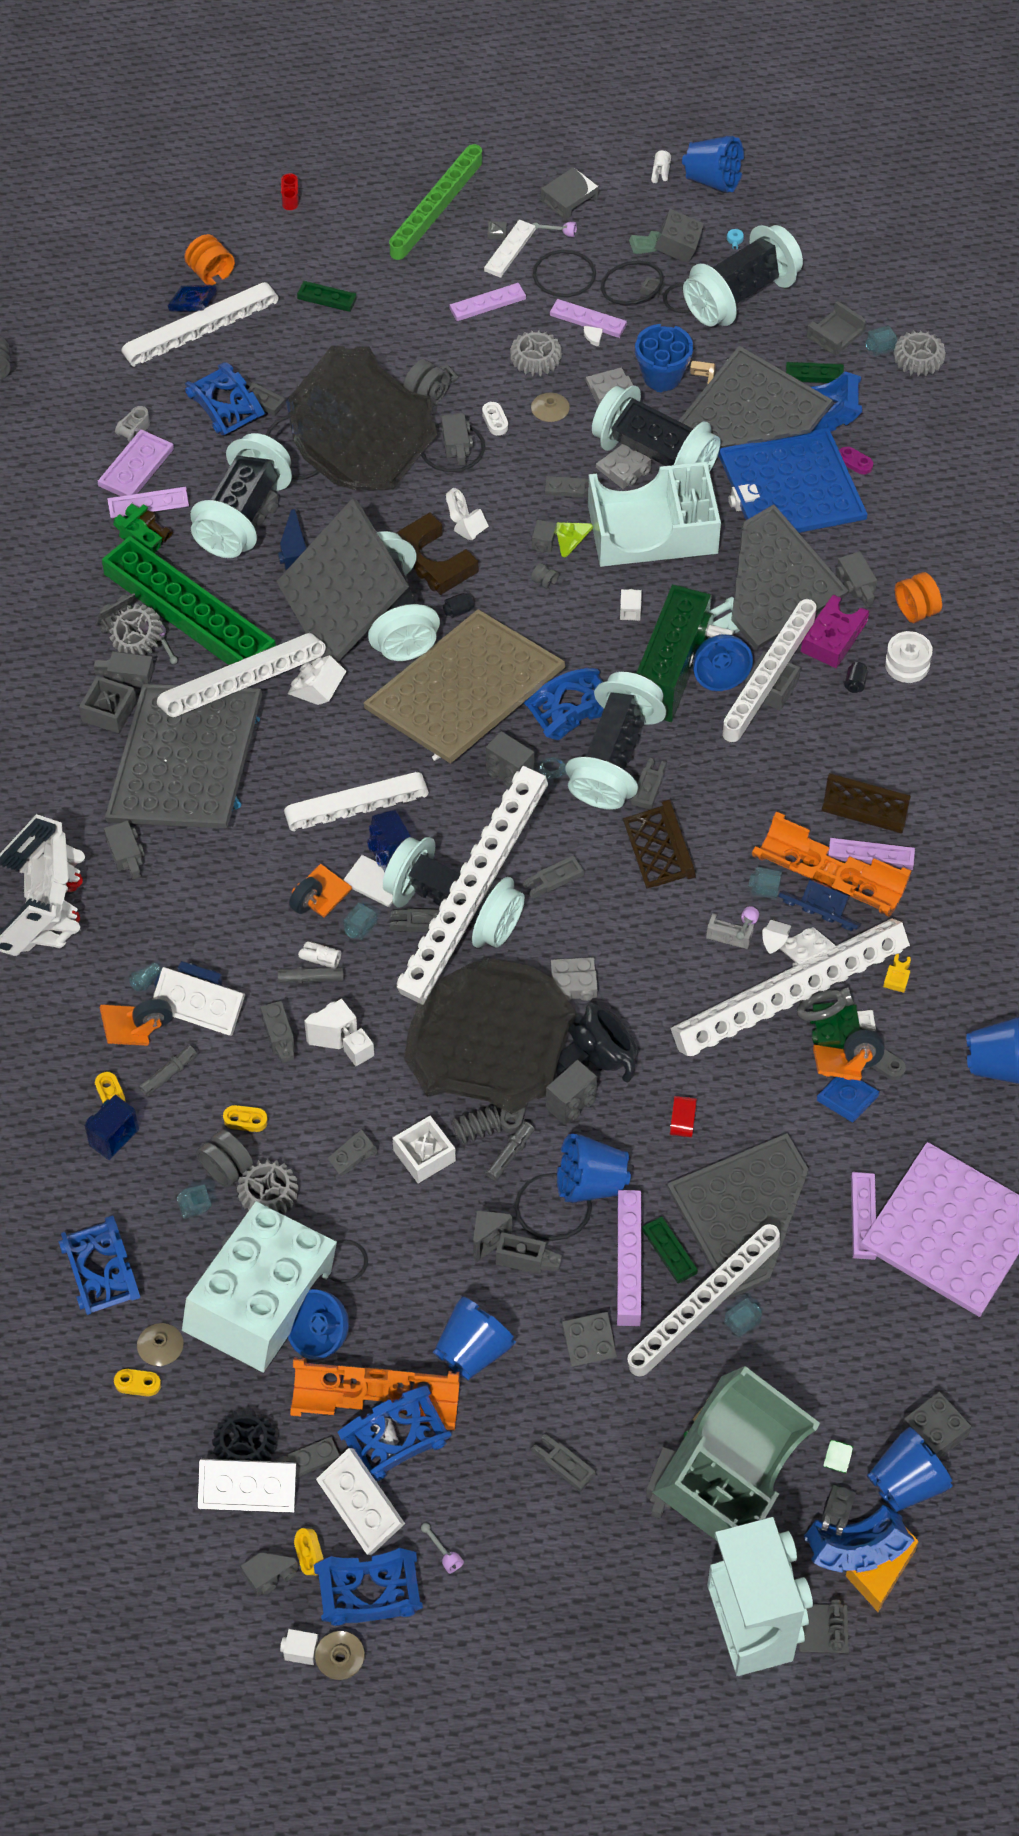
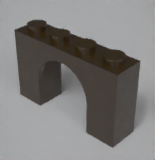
[396,512,479,595]

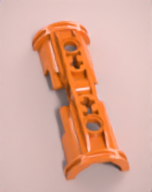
[752,812,911,917]
[290,1357,460,1431]

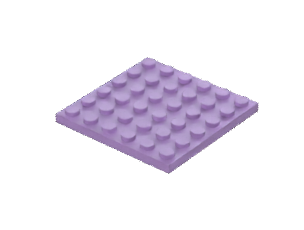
[860,1142,1019,1317]

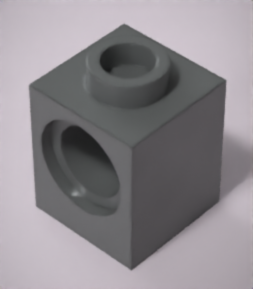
[532,520,557,553]

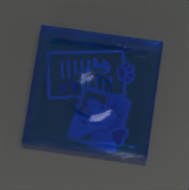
[168,285,217,311]

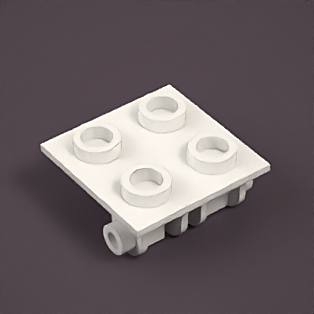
[779,927,835,967]

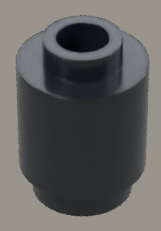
[443,593,474,618]
[844,662,868,693]

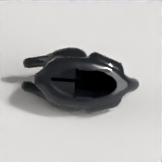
[561,1003,639,1083]

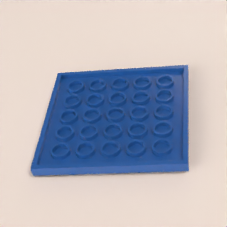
[718,428,868,533]

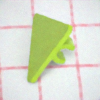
[557,522,593,557]

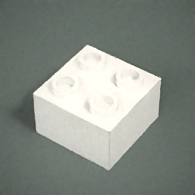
[393,1116,456,1183]

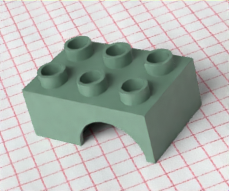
[652,1366,820,1541]

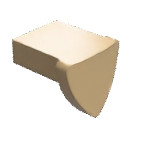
[690,361,716,385]

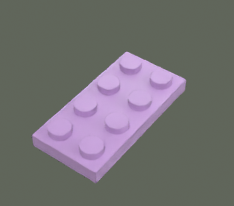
[98,429,174,496]

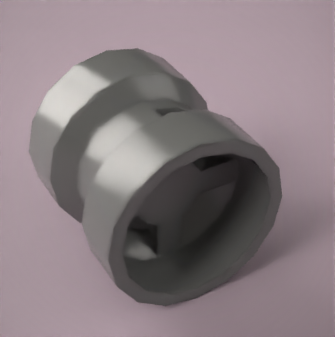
[531,563,559,590]

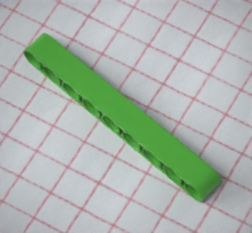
[389,144,482,260]

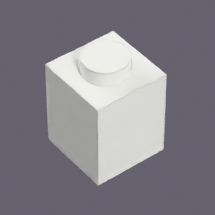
[729,484,760,511]
[620,589,641,621]
[343,1028,374,1066]
[280,1629,319,1665]

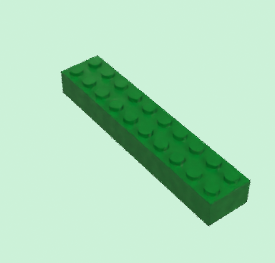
[102,536,276,665]

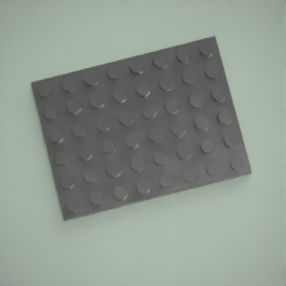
[105,684,262,829]

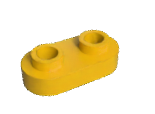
[95,1072,126,1113]
[223,1105,268,1132]
[114,1369,161,1396]
[294,1528,324,1576]

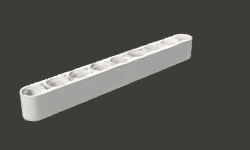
[122,282,278,367]
[723,599,816,742]
[157,633,326,717]
[628,1224,780,1376]

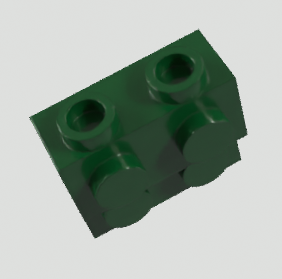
[809,1003,860,1049]

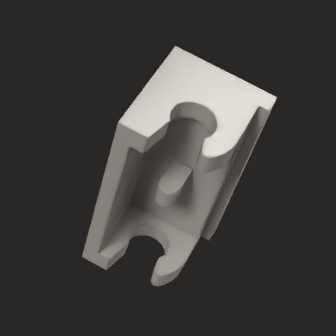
[706,914,754,949]

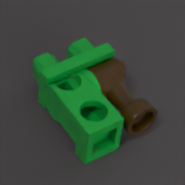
[113,503,173,553]

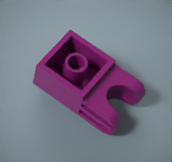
[801,595,869,669]

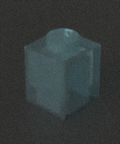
[866,325,897,356]
[749,867,782,899]
[343,902,377,941]
[177,1184,212,1219]
[724,1298,762,1339]

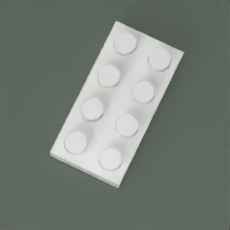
[153,967,245,1036]
[316,1448,405,1555]
[198,1459,296,1512]

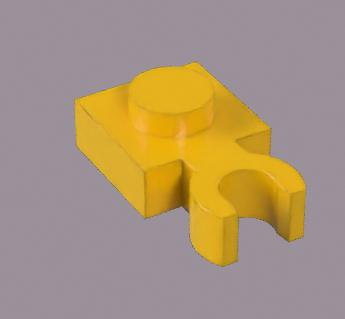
[883,954,911,993]

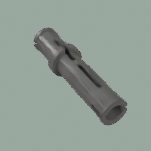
[278,967,343,984]
[138,1045,198,1097]
[485,1122,535,1181]

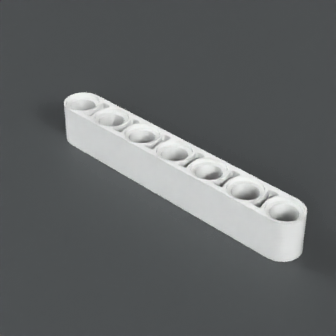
[284,772,429,831]

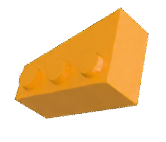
[846,1527,918,1612]

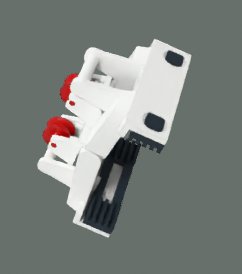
[0,814,85,956]

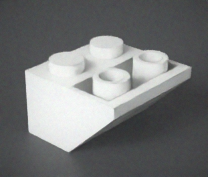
[288,655,346,705]
[304,999,357,1049]

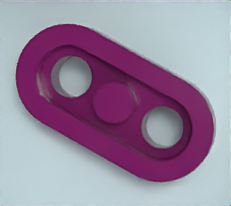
[839,447,873,474]

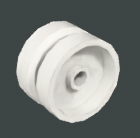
[885,631,932,683]

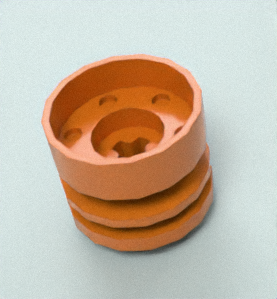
[184,234,235,286]

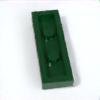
[297,281,357,312]
[786,362,844,383]
[642,1216,698,1284]

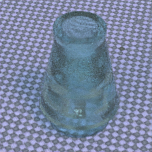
[129,963,161,992]

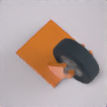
[289,864,352,918]
[99,999,172,1046]
[813,1030,884,1081]

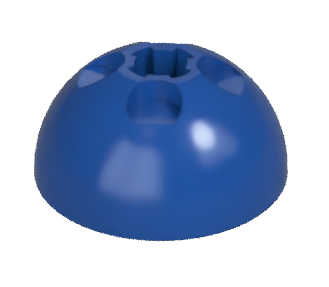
[693,634,753,691]
[288,1289,349,1360]

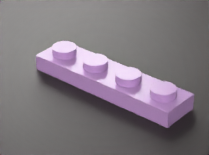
[449,283,526,321]
[550,299,627,338]
[107,487,189,518]
[828,838,915,870]
[851,1172,877,1260]

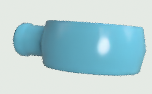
[727,229,744,249]

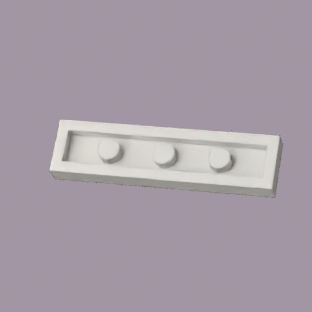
[484,220,536,278]

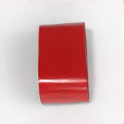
[281,173,299,210]
[670,1096,697,1138]

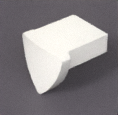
[454,509,489,540]
[762,920,791,954]

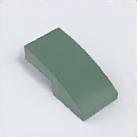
[629,231,659,254]

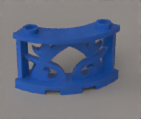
[185,362,265,435]
[811,372,862,432]
[524,668,604,740]
[58,1215,141,1315]
[337,1385,452,1482]
[804,1505,914,1573]
[314,1548,423,1626]

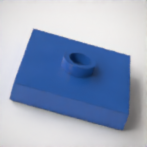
[817,1077,879,1123]

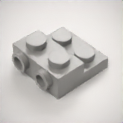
[586,367,633,406]
[596,444,651,489]
[551,958,597,1002]

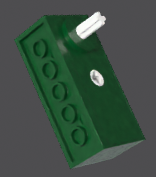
[636,584,734,723]

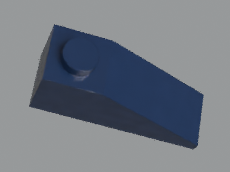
[278,509,306,570]

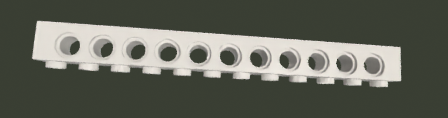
[397,766,548,1005]
[671,919,910,1056]

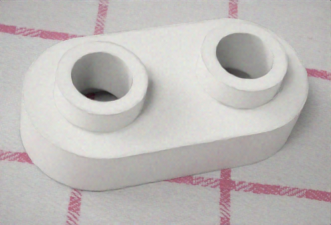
[482,402,508,435]
[446,488,469,523]

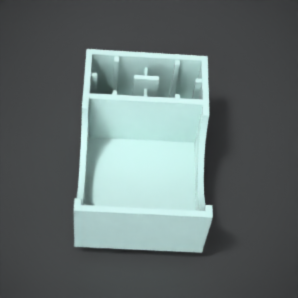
[588,462,721,567]
[182,1201,337,1373]
[707,1517,813,1676]

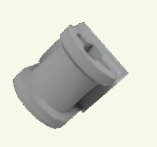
[115,406,150,442]

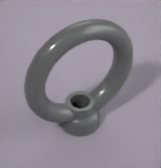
[797,988,854,1021]

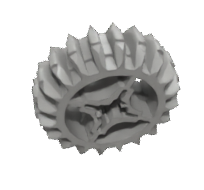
[510,330,562,377]
[893,330,946,376]
[109,604,164,655]
[237,1159,298,1214]

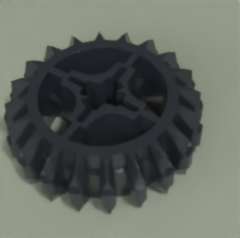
[212,1409,277,1461]

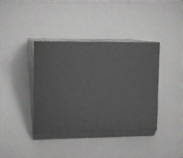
[473,1211,512,1262]

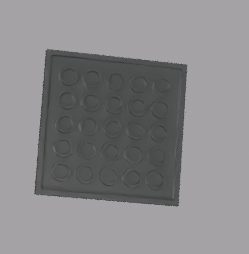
[276,499,409,663]

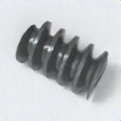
[452,1106,501,1144]

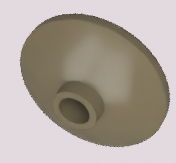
[531,393,570,422]
[137,1323,184,1366]
[315,1631,365,1680]

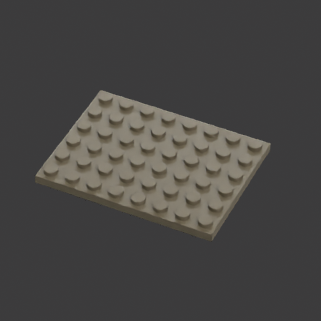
[363,610,565,764]

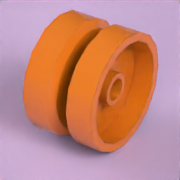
[895,572,942,623]

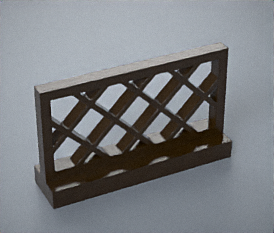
[821,773,911,834]
[623,799,696,889]

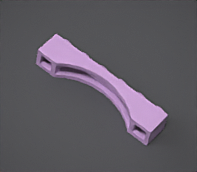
[617,1190,641,1326]

